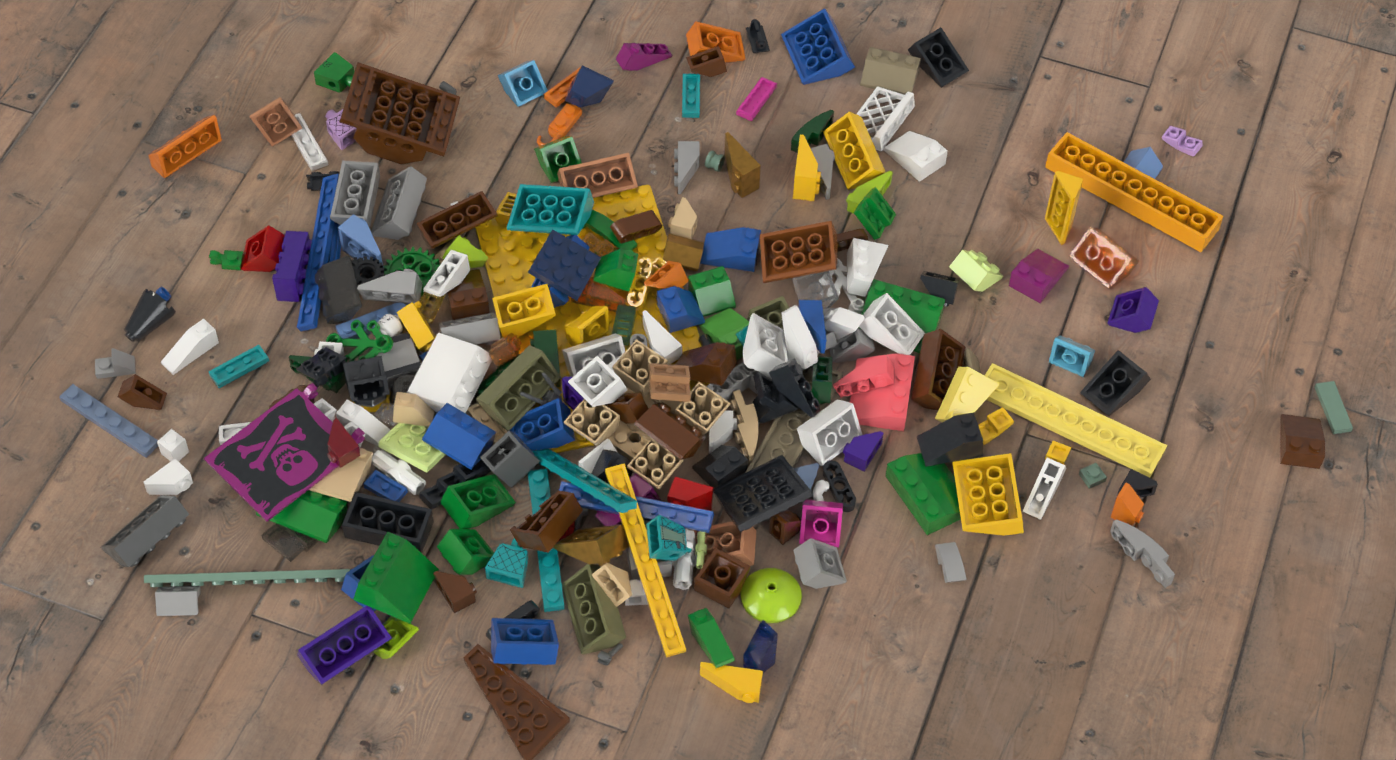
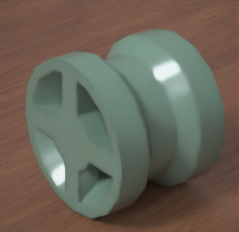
[705,150,725,172]

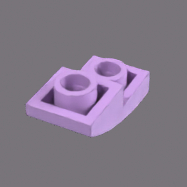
[1162,126,1203,156]

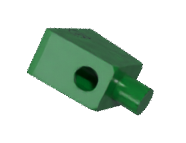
[314,52,355,92]

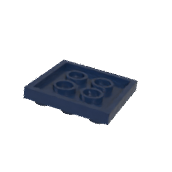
[528,229,601,301]

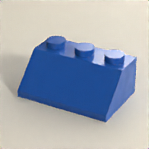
[422,403,496,470]
[491,618,559,665]

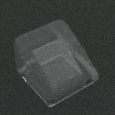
[374,401,396,427]

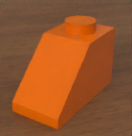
[644,261,689,289]
[1111,482,1144,526]

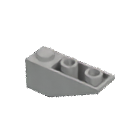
[674,141,700,194]

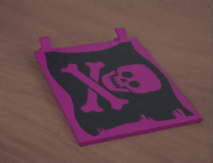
[204,383,365,522]

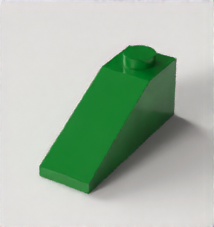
[688,608,735,668]

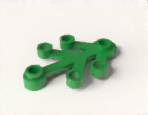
[326,320,394,362]

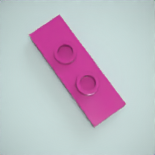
[736,77,777,121]

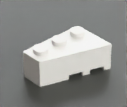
[847,238,889,297]

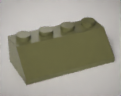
[476,345,561,431]
[562,564,626,654]

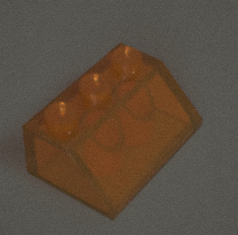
[1069,227,1139,289]

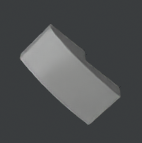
[935,542,967,583]

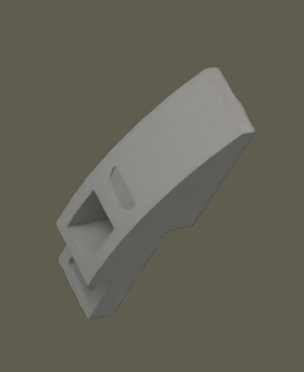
[1110,519,1175,588]

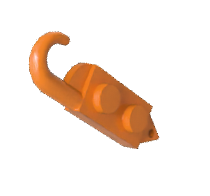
[537,103,582,146]

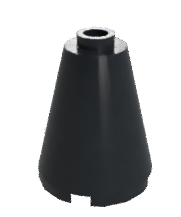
[124,289,176,342]

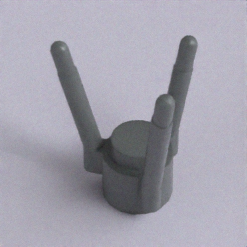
[520,372,562,405]

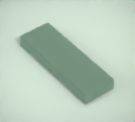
[1314,381,1353,434]

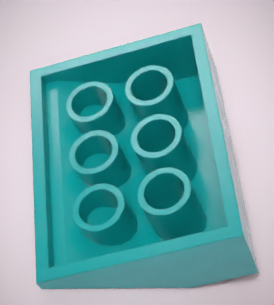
[507,184,594,235]

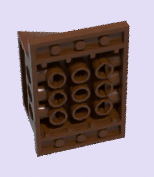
[339,62,460,165]

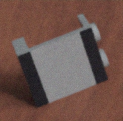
[375,332,421,388]

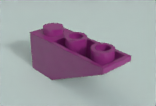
[616,43,673,71]

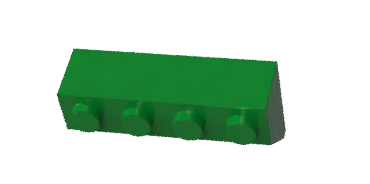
[256,490,348,543]

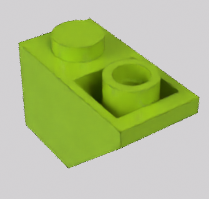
[442,235,489,268]

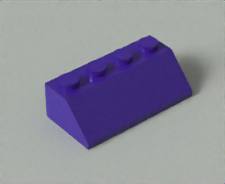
[297,606,392,685]

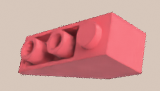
[833,355,894,397]

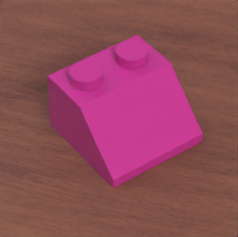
[799,500,843,547]

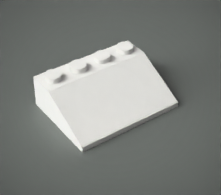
[406,333,494,413]

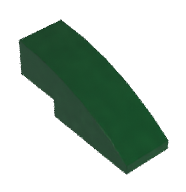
[791,110,834,153]

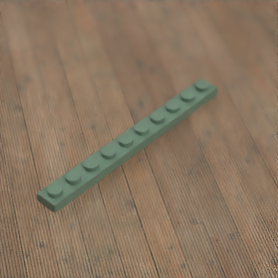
[144,569,352,587]

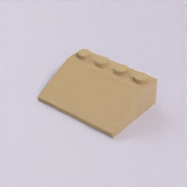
[309,448,373,502]

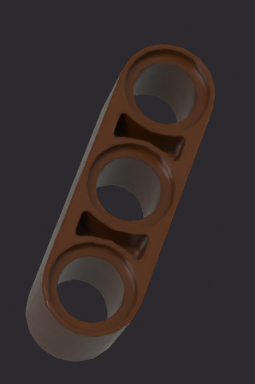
[610,210,663,244]

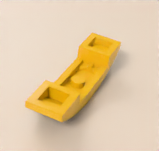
[978,407,1014,445]

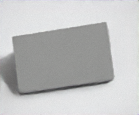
[155,586,201,616]

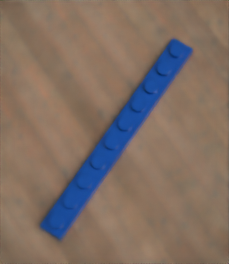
[297,174,339,331]

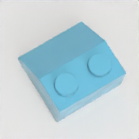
[1049,335,1095,377]

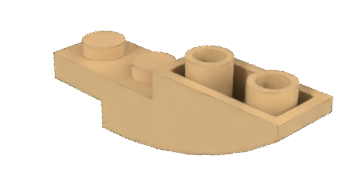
[730,390,758,466]

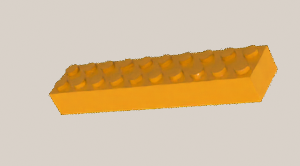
[1045,132,1223,252]

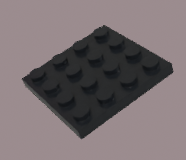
[713,455,812,532]

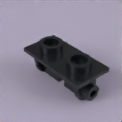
[746,19,770,53]
[306,171,340,191]

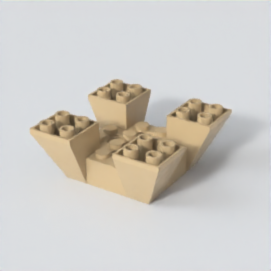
[564,339,731,489]

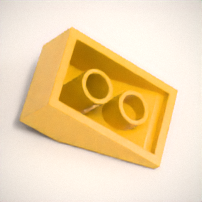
[793,135,821,201]
[492,284,556,341]

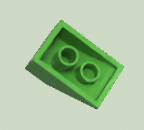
[698,308,749,360]

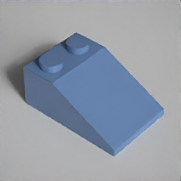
[338,214,383,273]

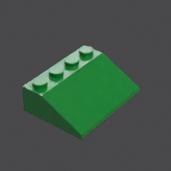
[858,279,945,353]
[886,453,961,535]
[353,532,439,624]

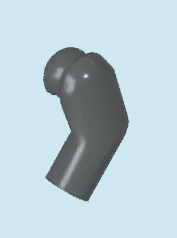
[439,81,457,95]

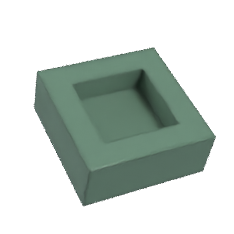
[1079,463,1107,489]

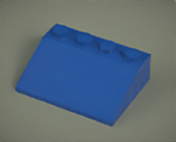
[781,8,855,85]

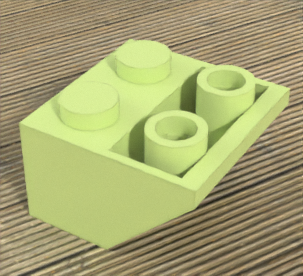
[949,250,1003,292]

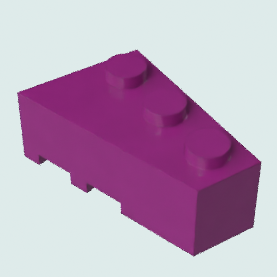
[594,473,661,527]

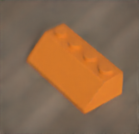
[148,115,222,178]

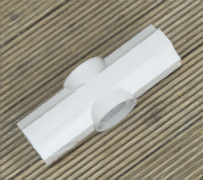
[372,449,426,495]
[672,529,697,590]

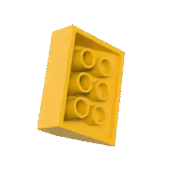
[952,453,1024,536]

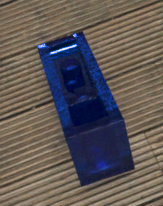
[743,620,778,673]

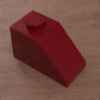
[327,418,360,468]

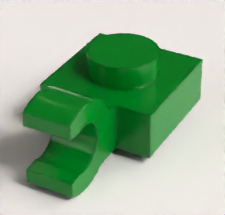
[209,250,244,271]

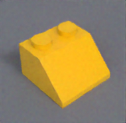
[565,306,609,346]

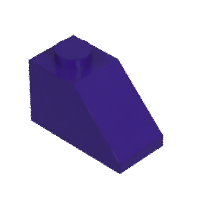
[843,431,884,472]

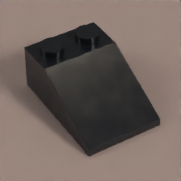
[908,27,969,88]
[1080,350,1151,416]
[917,412,983,467]

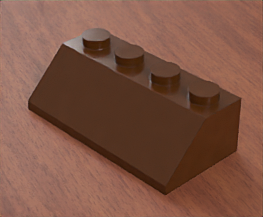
[417,191,498,249]
[912,329,966,410]

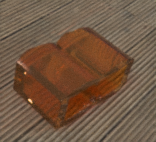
[489,333,522,367]

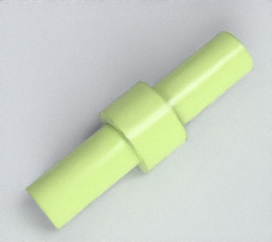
[695,531,707,569]

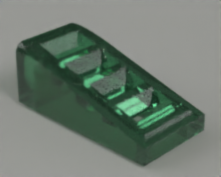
[612,305,636,346]

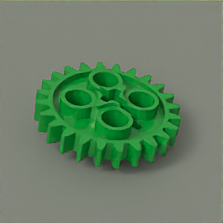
[383,247,440,302]

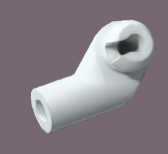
[811,480,830,501]

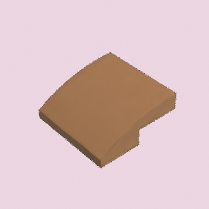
[649,363,691,402]

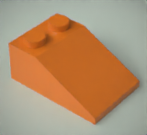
[686,21,746,63]

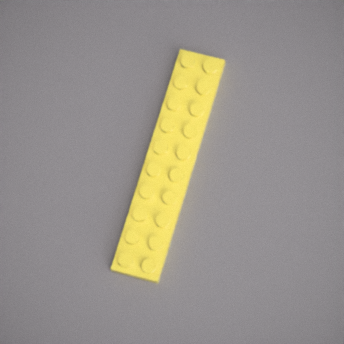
[984,363,1167,478]

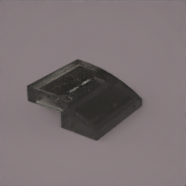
[261,523,319,562]

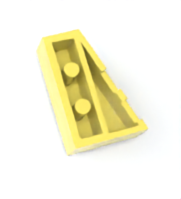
[935,367,1000,422]

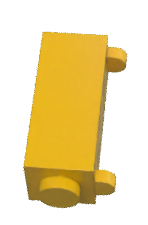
[396,301,436,353]

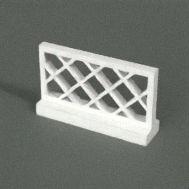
[857,86,915,151]

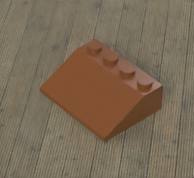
[760,221,838,283]

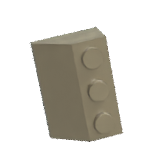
[860,47,921,95]

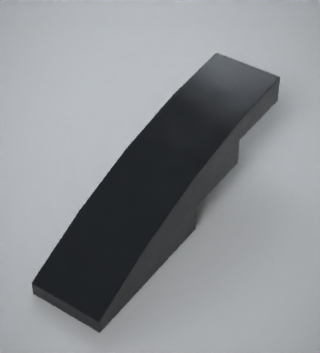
[419,459,491,509]

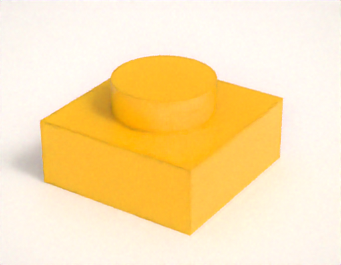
[1045,441,1071,465]

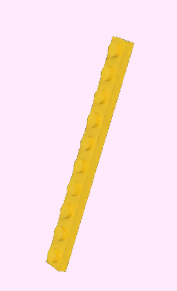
[605,463,686,658]

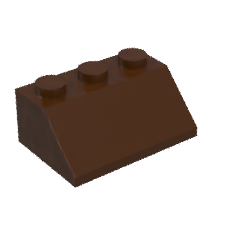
[634,402,706,460]

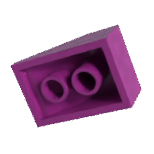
[1009,249,1069,303]

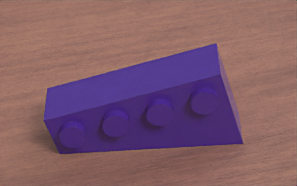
[272,231,312,302]

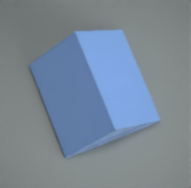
[1124,147,1163,179]

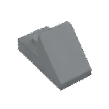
[95,348,136,379]

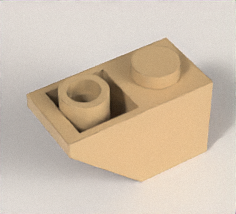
[668,197,697,239]

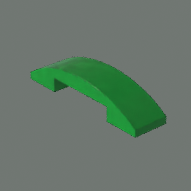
[582,210,637,251]

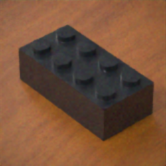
[342,492,434,553]

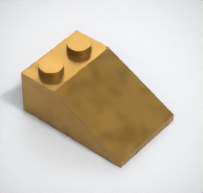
[724,132,761,198]
[554,524,629,566]

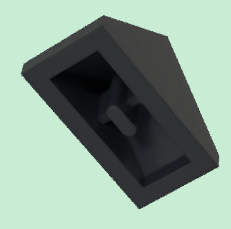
[1116,469,1158,498]

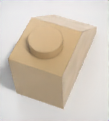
[393,392,434,427]

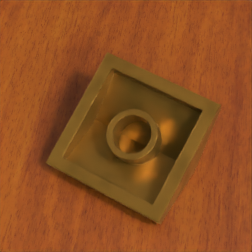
[663,234,704,272]

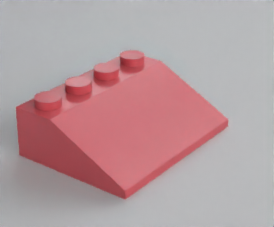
[850,353,915,432]

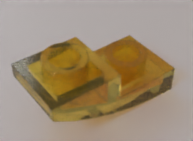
[582,232,619,257]

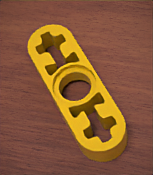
[627,258,654,310]

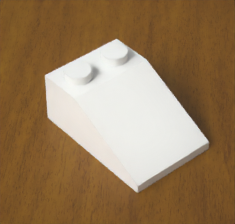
[883,131,948,182]
[859,293,925,355]
[742,313,788,379]

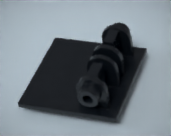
[296,347,347,388]

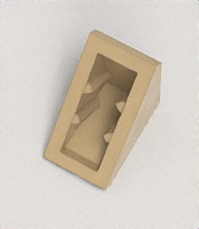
[591,563,632,607]

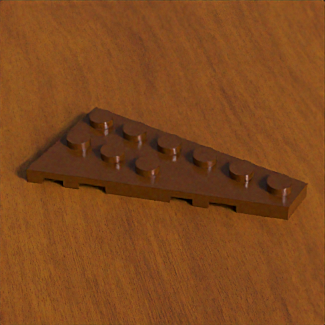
[463,644,570,760]

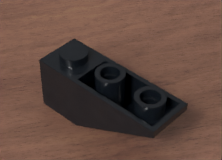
[769,359,820,418]

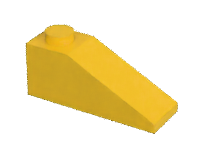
[700,662,763,703]

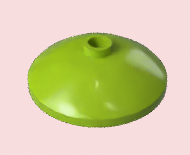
[741,568,802,623]

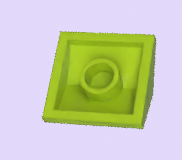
[372,616,419,659]

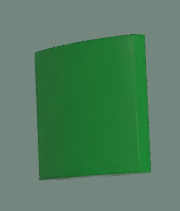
[854,187,896,240]

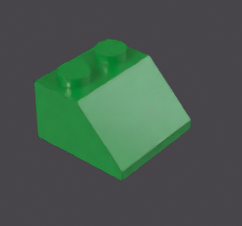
[534,136,582,183]
[593,248,638,291]
[688,266,736,317]
[437,529,494,575]

